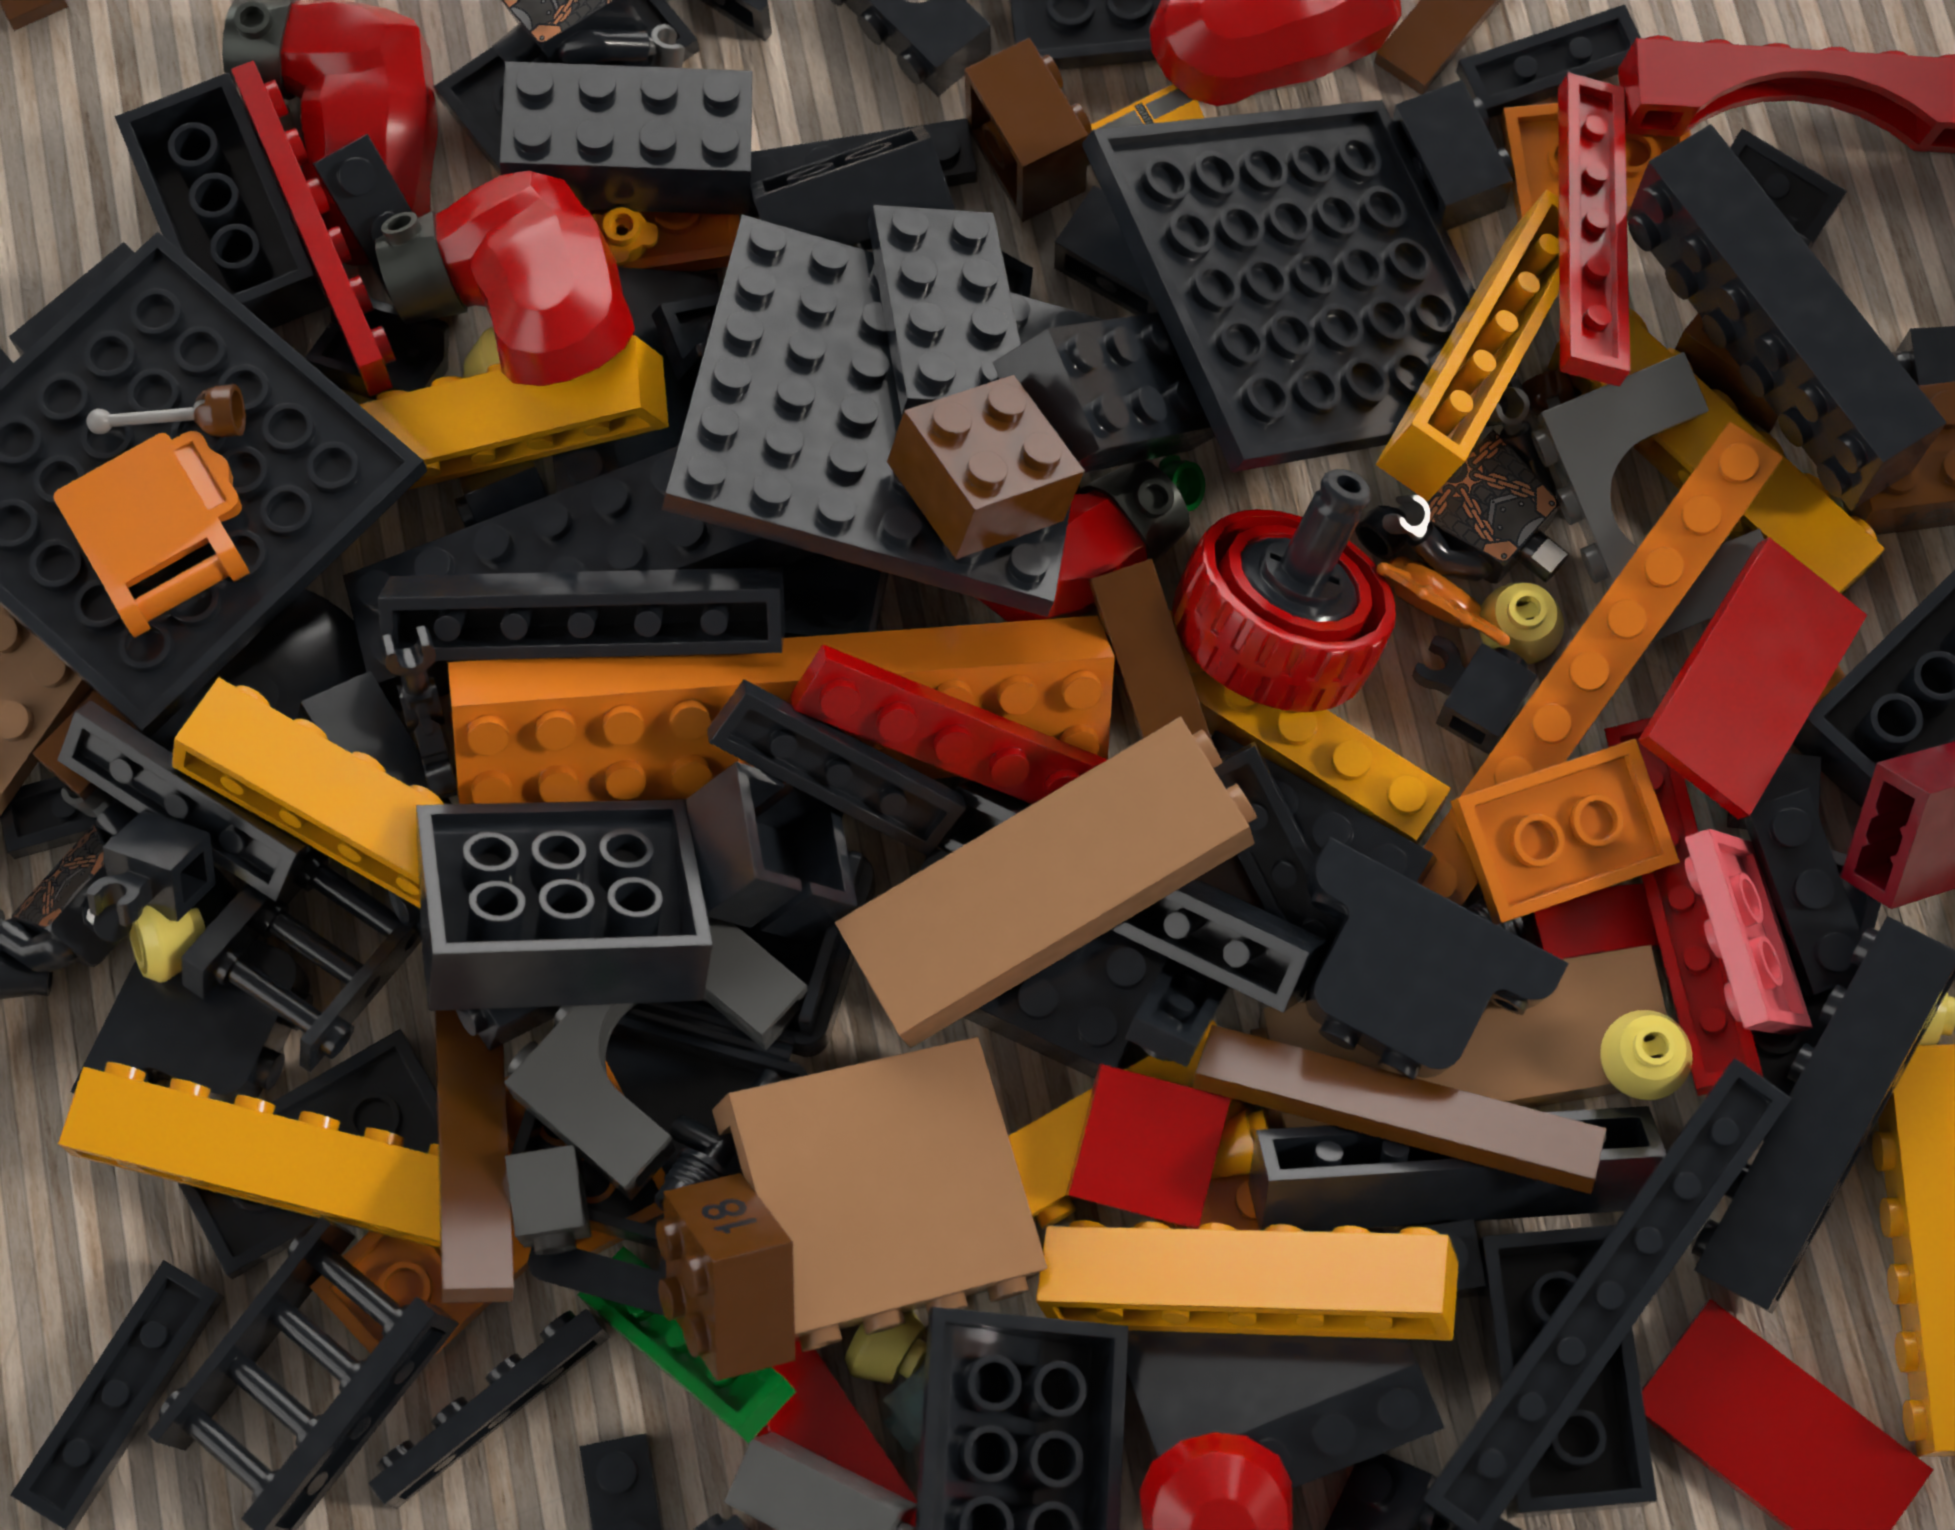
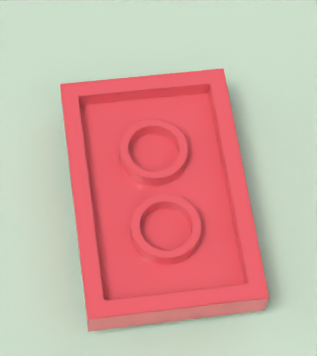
[1685,829,1813,1036]

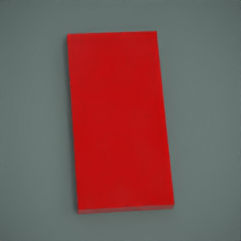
[1638,537,1867,820]
[1642,1299,1934,1530]

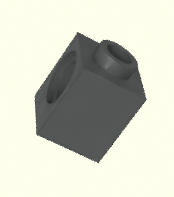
[505,1145,592,1255]

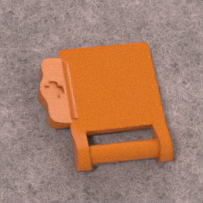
[53,431,250,638]

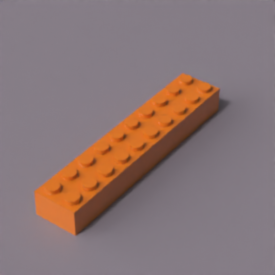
[448,615,1115,804]

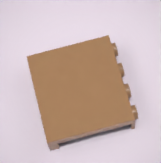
[712,1037,1047,1351]

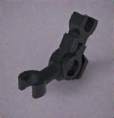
[380,626,458,799]

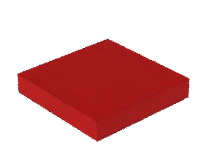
[1066,1064,1231,1229]

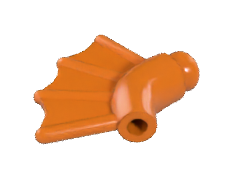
[1376,556,1510,646]

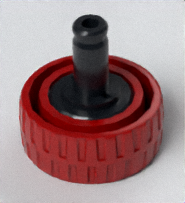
[1172,469,1396,712]

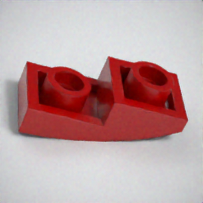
[1529,884,1660,959]

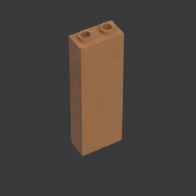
[835,717,1257,1048]
[1250,945,1667,1129]

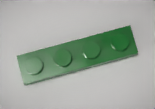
[577,1246,796,1443]

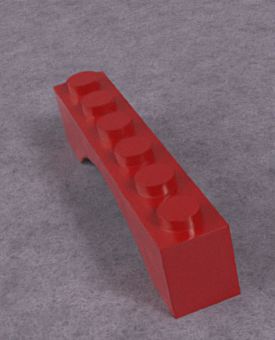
[1618,35,1955,154]

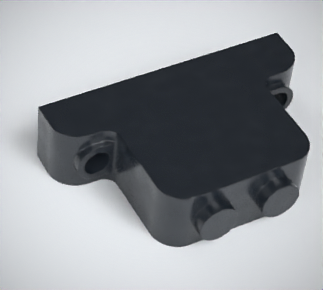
[1305,837,1569,1080]
[70,866,313,1104]

